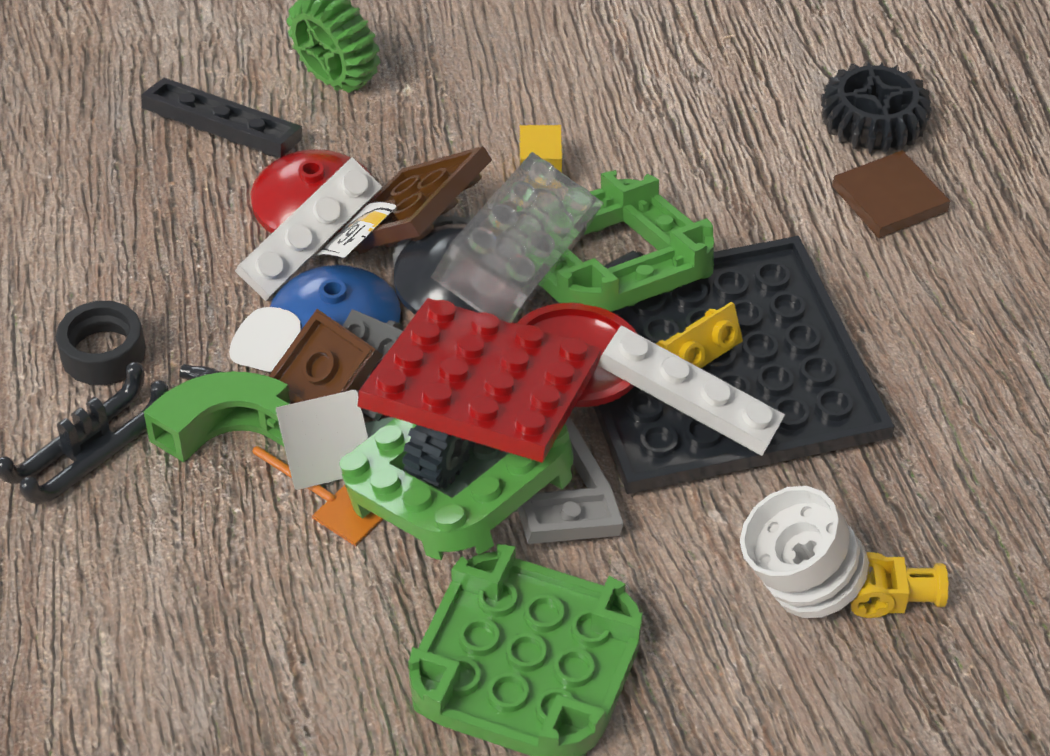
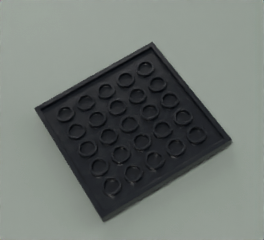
[551,236,895,494]

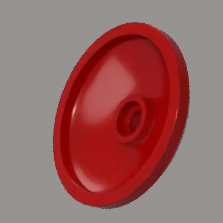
[251,149,372,241]
[516,303,637,407]

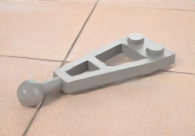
[518,417,623,544]

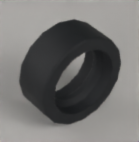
[56,301,146,385]

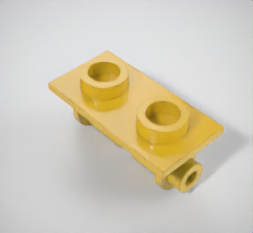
[656,302,743,369]

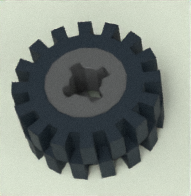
[402,425,475,488]

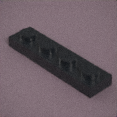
[141,77,302,158]

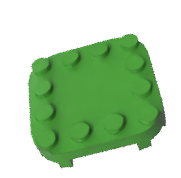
[408,544,642,756]

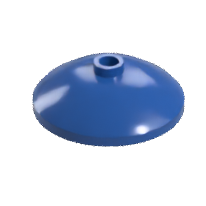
[270,265,401,330]

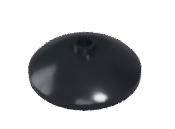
[394,224,527,318]

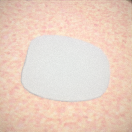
[229,307,301,372]

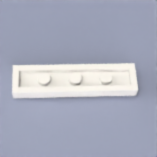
[235,157,382,301]
[597,325,785,456]

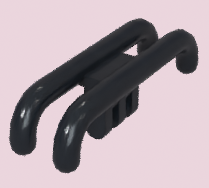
[0,361,169,504]

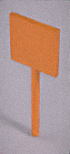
[252,446,383,546]

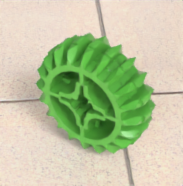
[286,0,381,93]

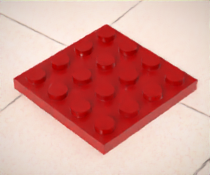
[357,298,602,463]

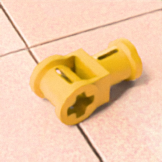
[850,552,948,618]

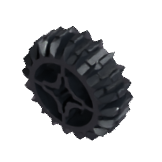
[821,61,932,154]

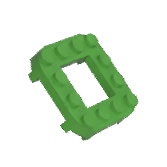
[506,170,714,311]
[339,418,574,560]

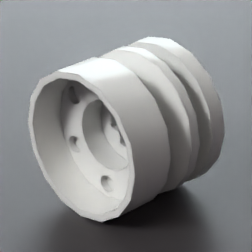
[740,486,869,618]

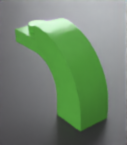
[144,371,290,462]

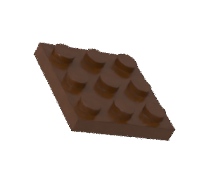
[350,146,492,254]

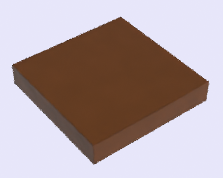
[832,150,950,238]
[269,309,383,403]

